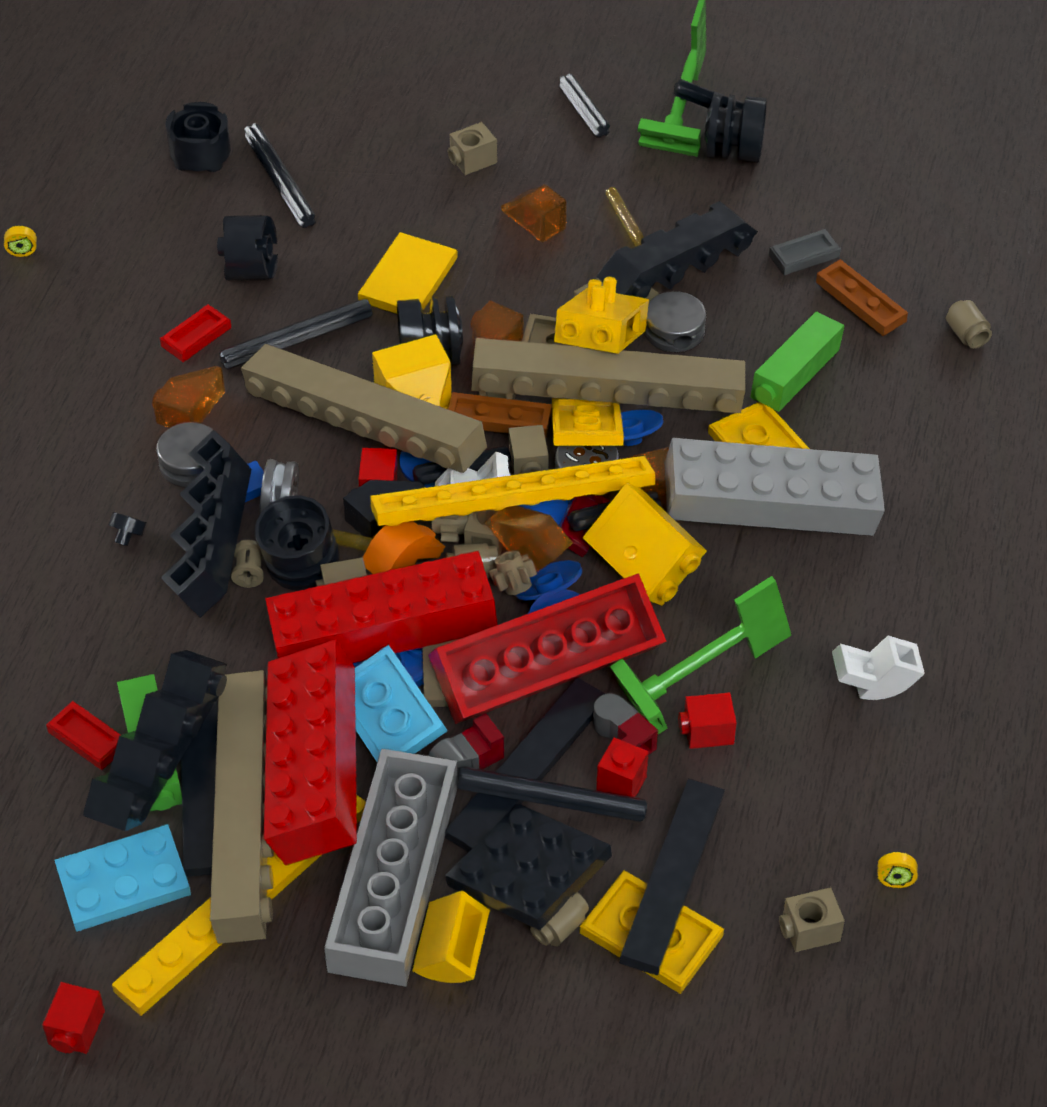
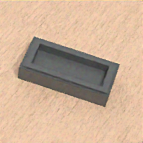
[769,229,841,275]

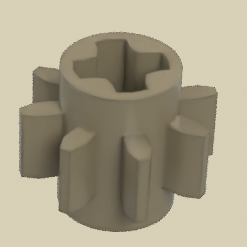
[432,515,469,543]
[489,550,537,595]

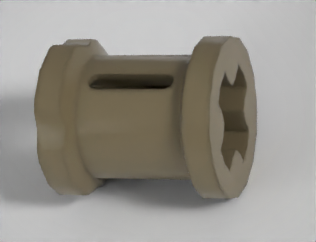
[231,540,264,588]

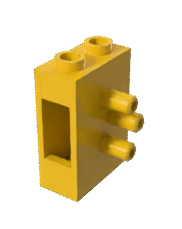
[554,277,649,354]
[582,483,707,606]

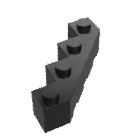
[596,201,758,298]
[161,430,252,618]
[82,650,227,831]

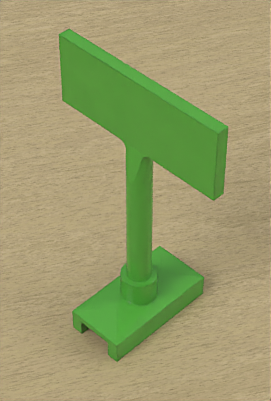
[638,0,706,157]
[610,576,792,734]

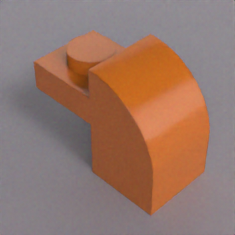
[363,521,445,574]

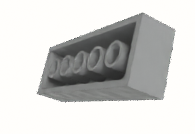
[664,438,885,536]
[324,748,458,987]

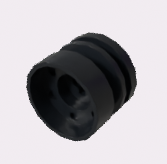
[704,93,767,162]
[397,296,463,365]
[255,495,339,591]

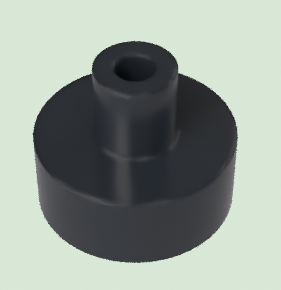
[109,512,147,546]

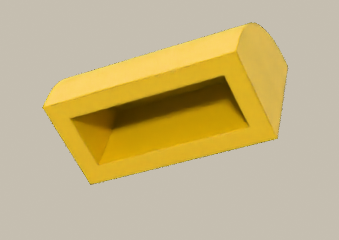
[412,890,490,983]

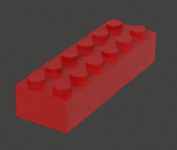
[265,551,498,663]
[428,573,666,724]
[264,640,357,866]

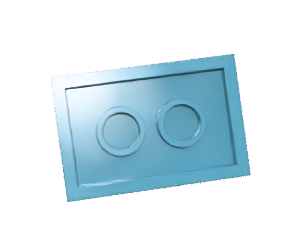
[355,645,448,762]
[54,824,191,932]

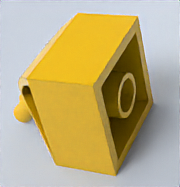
[372,334,452,409]

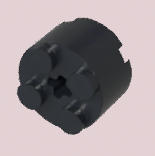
[165,102,231,172]
[217,215,278,281]

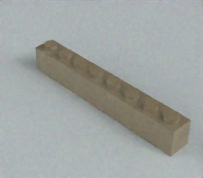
[471,338,745,413]
[241,344,487,473]
[210,670,274,944]

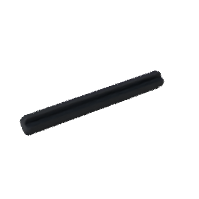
[244,123,316,228]
[219,299,373,369]
[457,767,647,822]

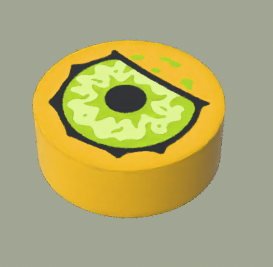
[4,226,37,257]
[878,852,918,888]

